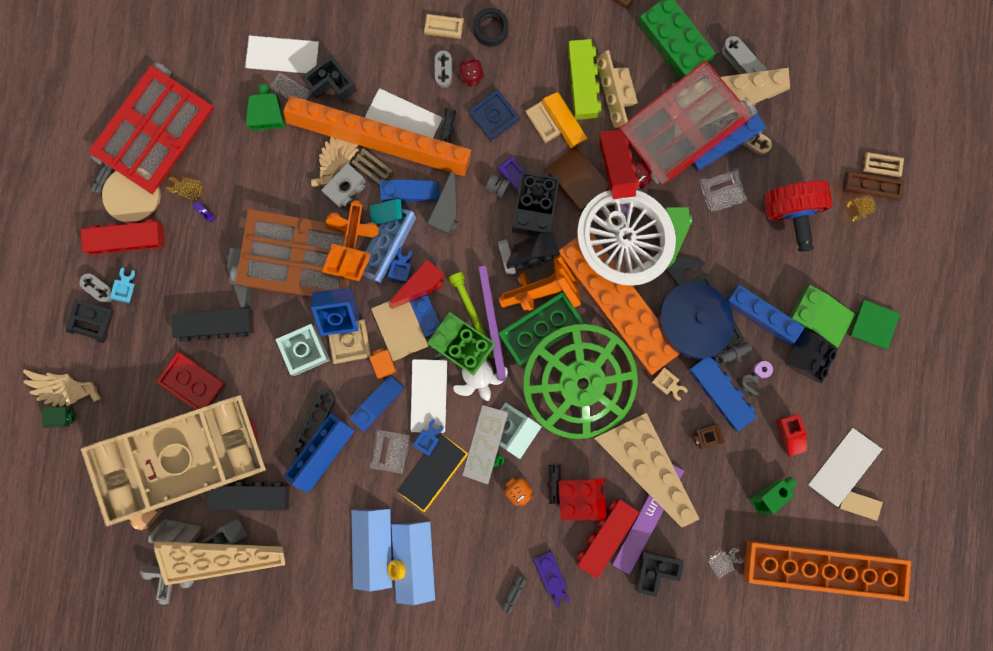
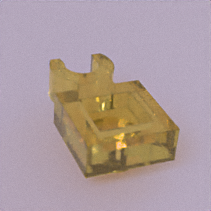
[166,177,203,201]

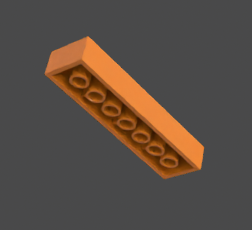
[557,233,679,376]
[743,540,911,601]

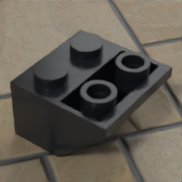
[506,231,560,270]
[786,330,838,384]

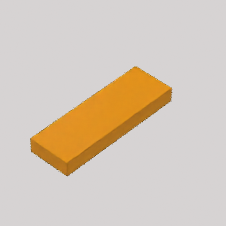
[541,92,588,148]

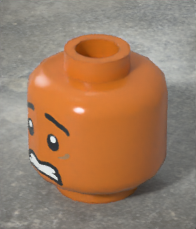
[504,477,533,507]

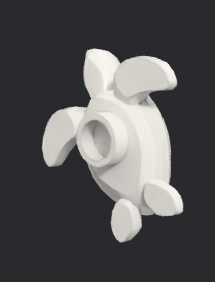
[453,358,508,401]

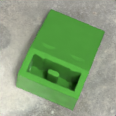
[427,312,496,376]

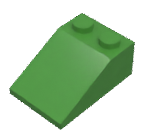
[789,285,855,348]

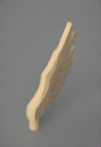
[311,137,359,187]
[23,369,101,407]

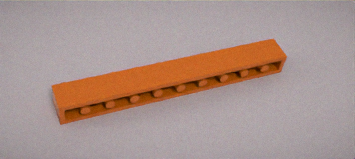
[284,95,471,177]

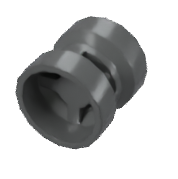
[485,173,510,198]

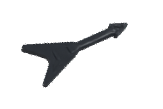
[623,237,705,286]

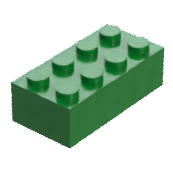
[637,0,716,80]
[498,291,584,367]

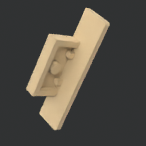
[596,51,638,129]

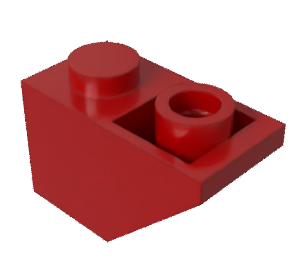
[775,414,807,457]

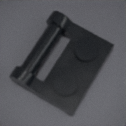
[66,299,114,343]

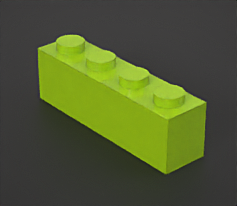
[568,39,601,120]

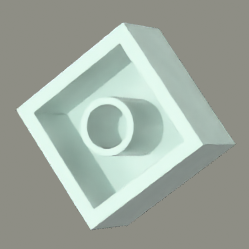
[276,324,330,376]

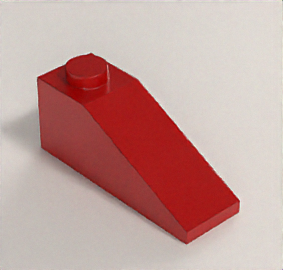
[389,260,445,309]

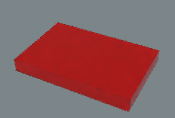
[155,351,226,410]

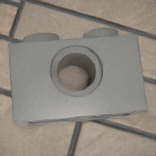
[321,163,366,209]

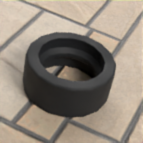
[473,8,508,47]

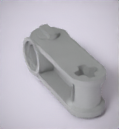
[722,36,768,74]

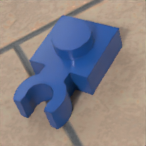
[388,248,412,283]
[413,420,444,456]

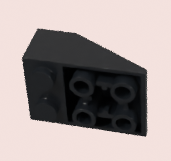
[512,172,560,236]

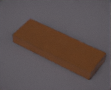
[843,171,905,201]

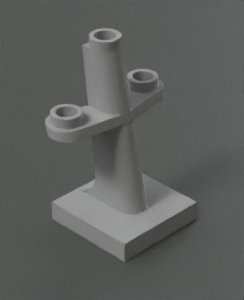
[140,518,202,605]

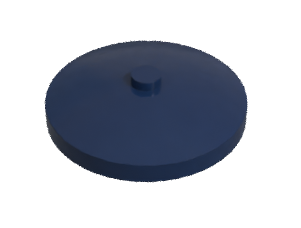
[658,282,734,359]

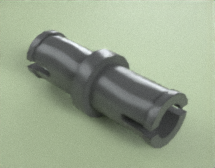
[715,342,752,365]

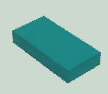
[370,199,402,225]

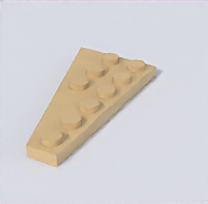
[672,68,790,138]
[594,413,699,527]
[154,542,285,585]

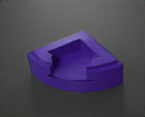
[193,201,215,222]

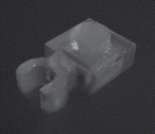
[707,548,745,579]

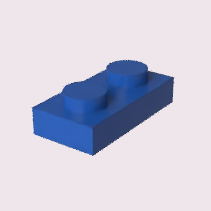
[410,295,440,338]

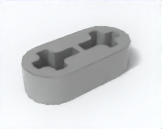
[435,51,452,88]
[497,239,516,276]
[80,274,112,303]

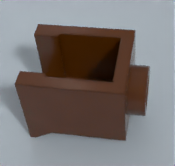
[693,424,726,449]

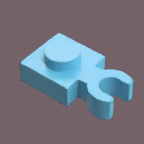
[110,268,135,304]

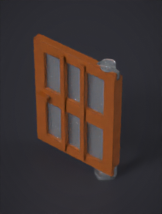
[229,209,350,298]

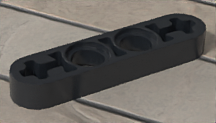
[292,390,335,459]

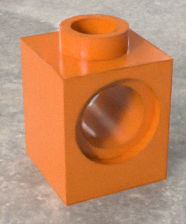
[369,348,397,379]

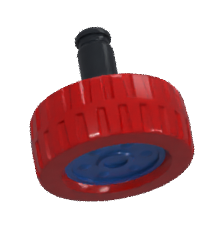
[764,180,833,252]

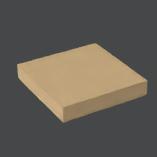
[328,319,372,364]

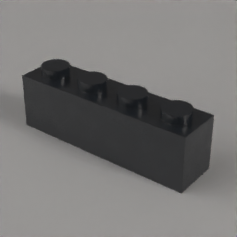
[171,309,254,342]
[207,481,289,510]

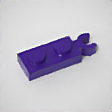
[534,551,569,607]

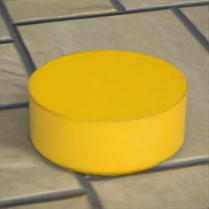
[387,560,405,581]

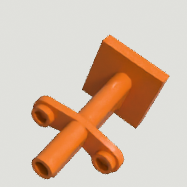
[322,200,379,281]
[499,255,581,311]

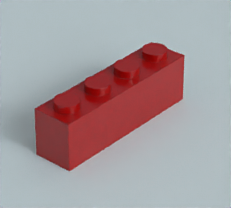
[600,129,639,199]
[81,219,165,255]
[576,498,640,579]

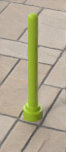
[448,272,494,358]

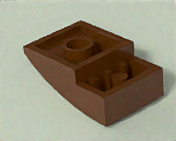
[545,147,610,212]

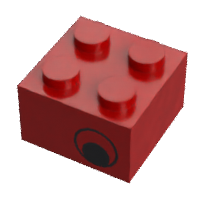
[558,478,606,520]

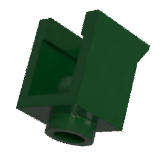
[42,407,76,428]

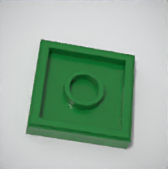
[849,300,900,350]

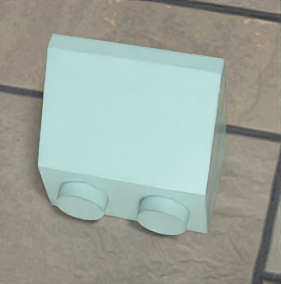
[499,402,542,459]

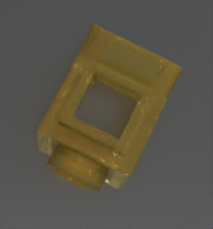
[847,194,877,221]

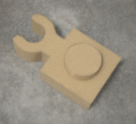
[651,368,688,401]

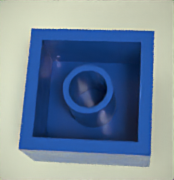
[311,287,360,336]

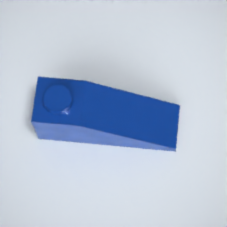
[380,180,440,203]
[349,376,405,432]

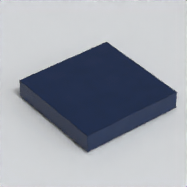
[468,89,520,142]

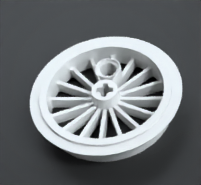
[578,190,676,285]

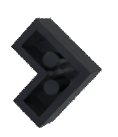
[301,54,357,102]
[634,550,684,597]

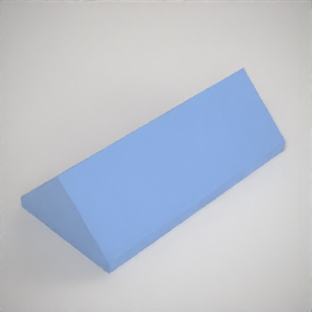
[362,208,416,285]
[351,509,392,591]
[391,521,435,605]

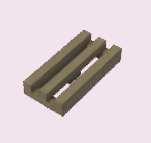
[351,148,393,185]

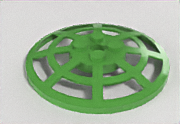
[523,323,638,439]

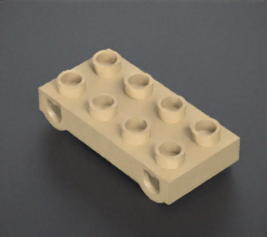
[81,395,266,526]

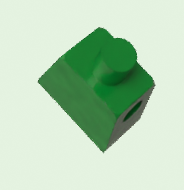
[246,85,286,131]
[748,476,797,515]

